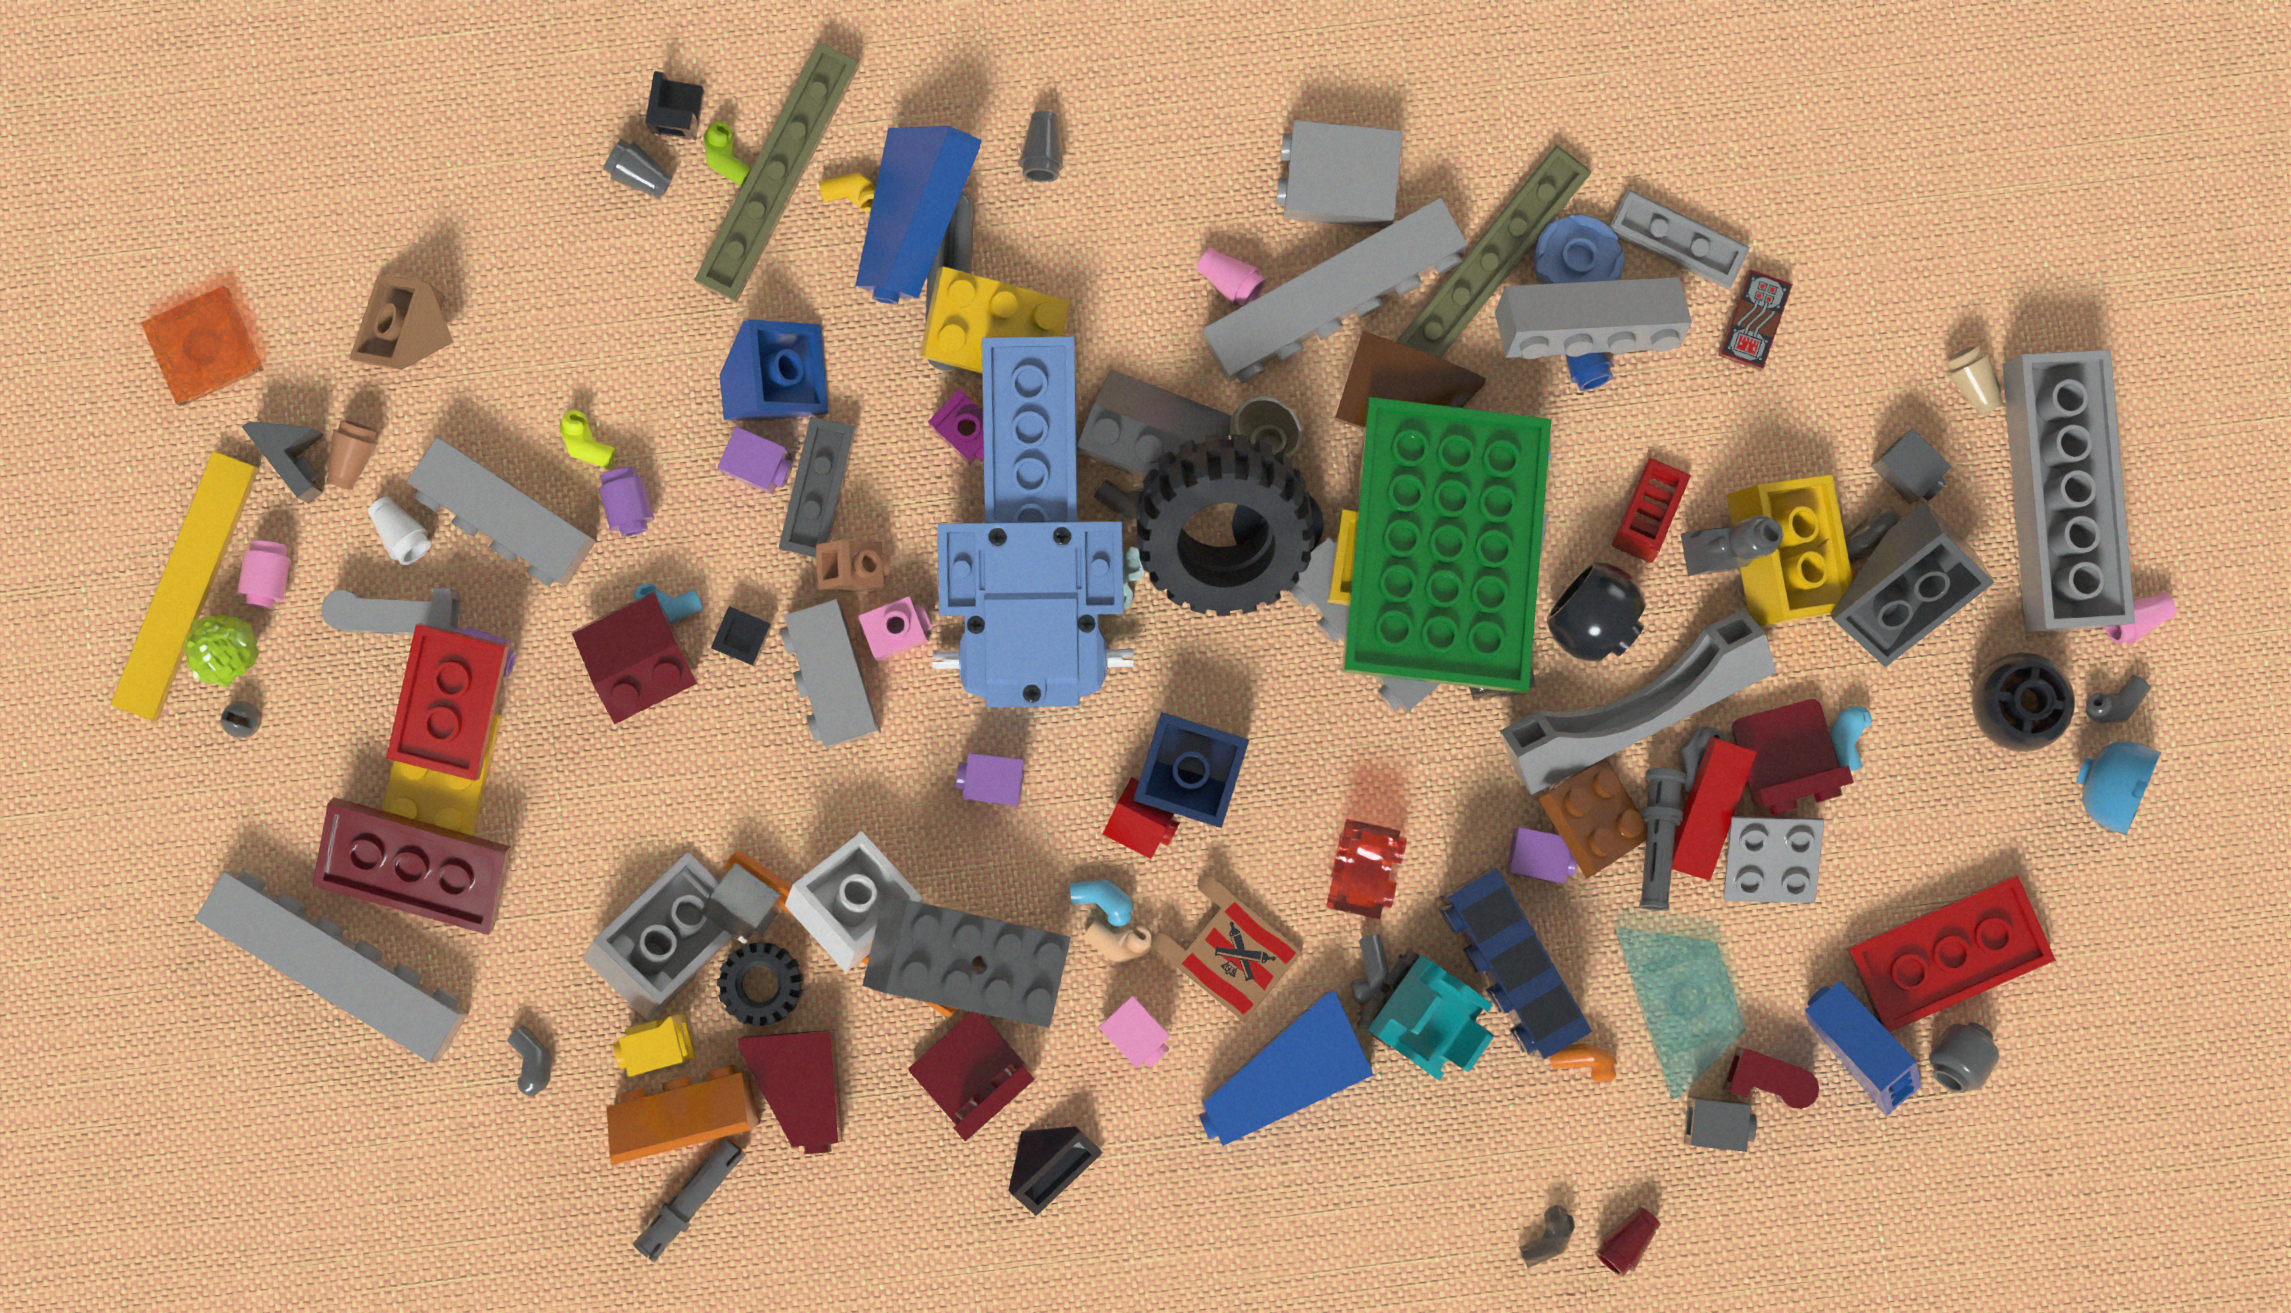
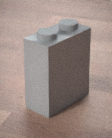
[1276,120,1402,229]

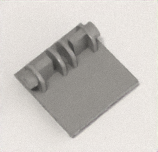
[1723,815,1824,903]

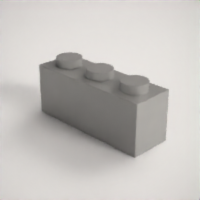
[780,599,881,749]

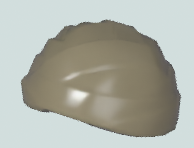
[1230,396,1303,459]

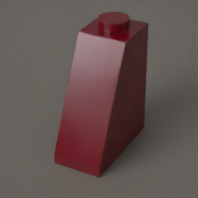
[738,1029,843,1154]

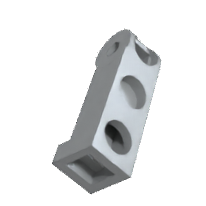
[321,588,460,636]

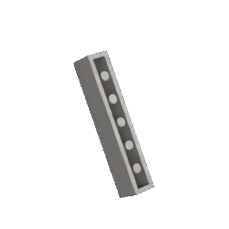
[1202,198,1468,384]
[195,869,469,1063]

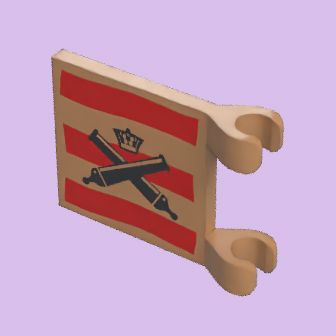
[1151,874,1302,1023]

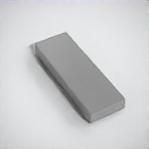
[1609,189,1750,290]

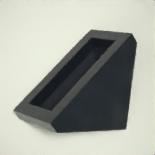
[1008,1126,1103,1216]

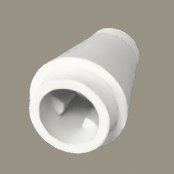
[368,496,431,565]

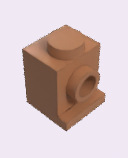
[816,539,890,591]

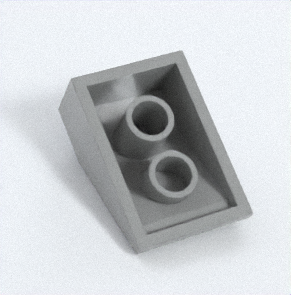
[583,852,754,1022]

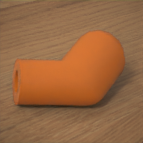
[1550,1043,1617,1082]

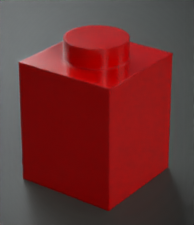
[1102,777,1180,859]

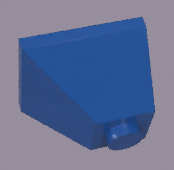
[719,319,829,421]

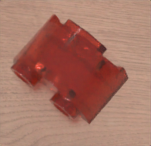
[1326,819,1407,919]

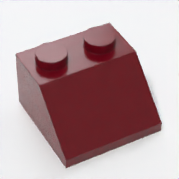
[572,591,698,725]

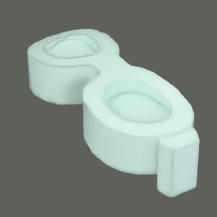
[1123,546,1145,610]

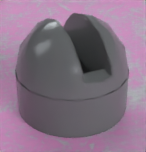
[221,701,261,738]

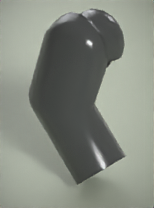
[507,1025,552,1096]

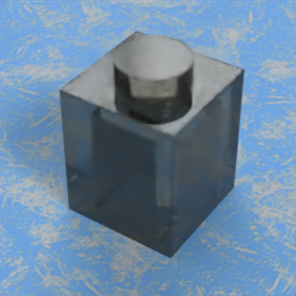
[700,862,781,944]

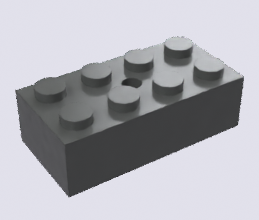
[862,894,1071,1028]

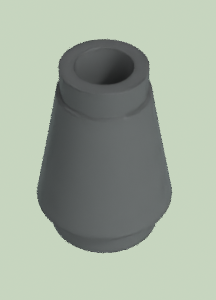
[1019,111,1064,182]
[603,139,674,200]

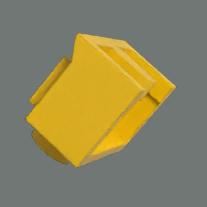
[613,1013,696,1077]

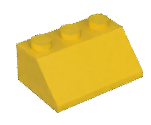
[1726,474,1853,627]

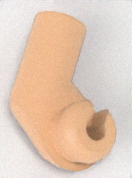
[1082,920,1152,962]

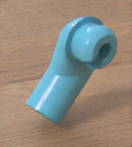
[1829,706,1872,771]
[1070,880,1133,926]

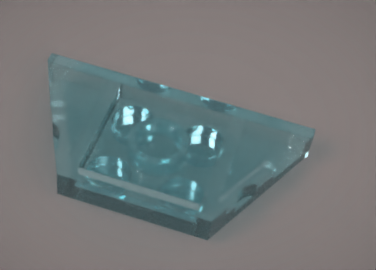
[1614,928,1747,1099]

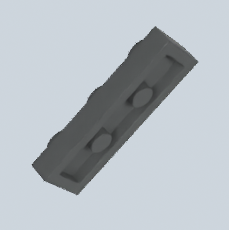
[778,416,856,559]

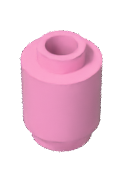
[237,540,291,609]

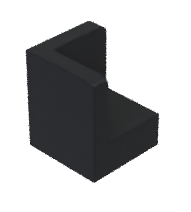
[645,71,704,140]

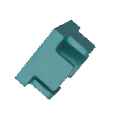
[1368,954,1494,1081]

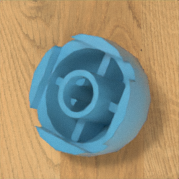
[2076,741,2161,835]

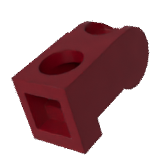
[1723,1046,1819,1109]

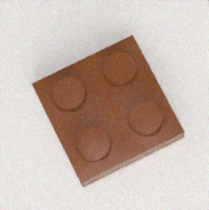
[1538,758,1647,878]

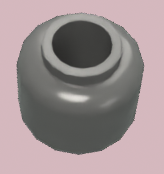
[1929,1022,2000,1093]

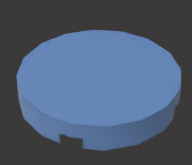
[1532,214,1625,284]

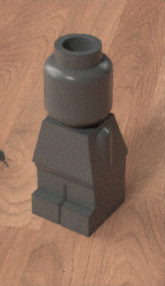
[1680,515,1783,576]

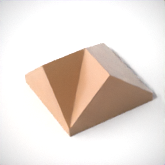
[349,275,453,370]

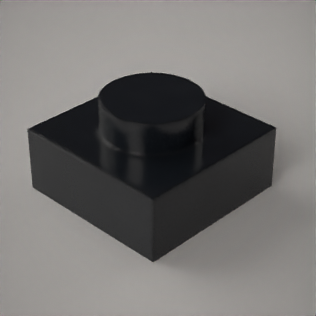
[711,606,773,667]

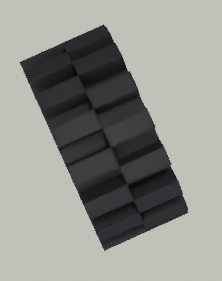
[717,942,804,1026]

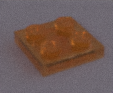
[140,285,264,407]

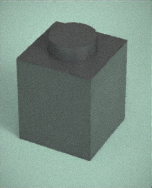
[1871,428,1952,504]
[1684,1097,1757,1152]

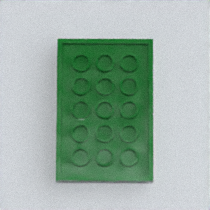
[1342,397,1551,693]

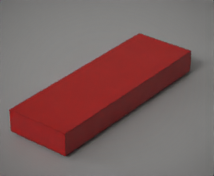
[1672,736,1757,881]

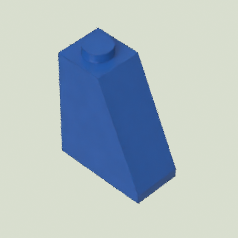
[1805,981,1922,1116]

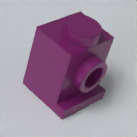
[928,389,984,465]

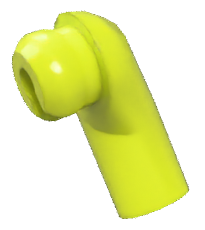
[559,410,616,469]

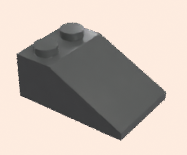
[1830,502,1995,667]

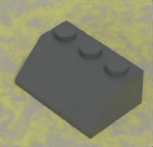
[1077,369,1232,479]

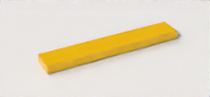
[110,451,259,722]

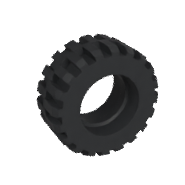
[1136,434,1315,616]

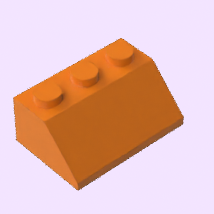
[606,1064,761,1165]

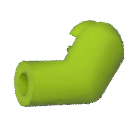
[703,121,752,187]

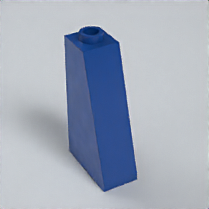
[855,126,981,305]
[1198,989,1374,1146]

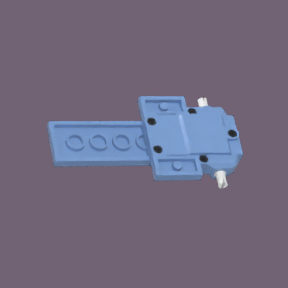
[932,337,1134,707]

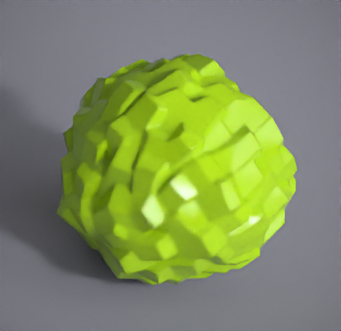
[184,615,260,687]

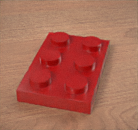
[386,623,510,781]

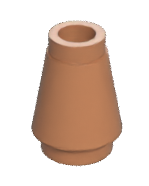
[326,420,378,490]

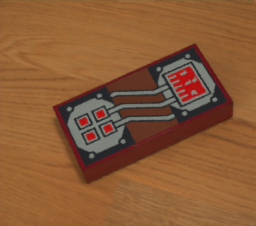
[1718,269,1793,371]

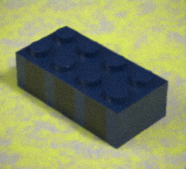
[1439,868,1593,1060]

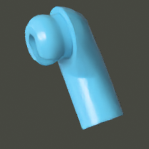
[634,584,704,623]

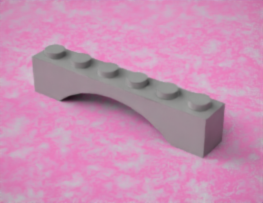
[1500,608,1776,795]

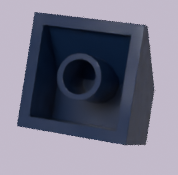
[1133,712,1249,828]

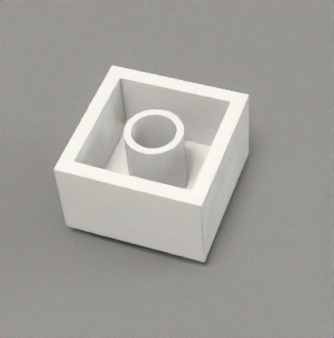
[785,831,923,973]

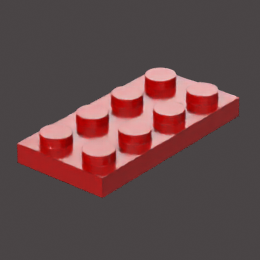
[1846,876,2056,1033]

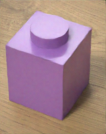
[717,426,793,495]
[956,753,1025,807]
[1506,827,1577,884]

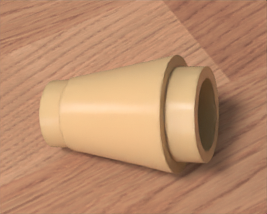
[1945,344,2004,415]

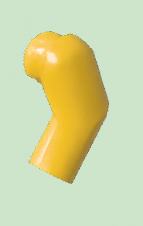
[819,172,876,213]

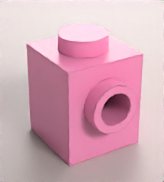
[858,596,933,662]
[1098,994,1171,1069]

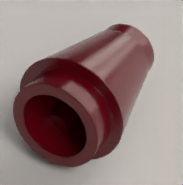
[1595,1206,1661,1277]

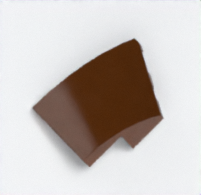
[1334,331,1486,429]

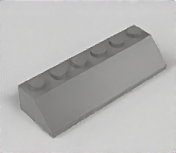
[2002,350,2135,634]

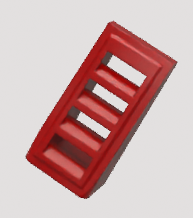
[1611,457,1691,563]

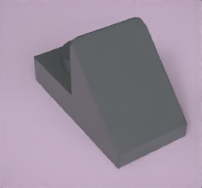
[242,421,323,503]

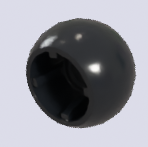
[1547,562,1646,662]
[1971,652,2075,752]

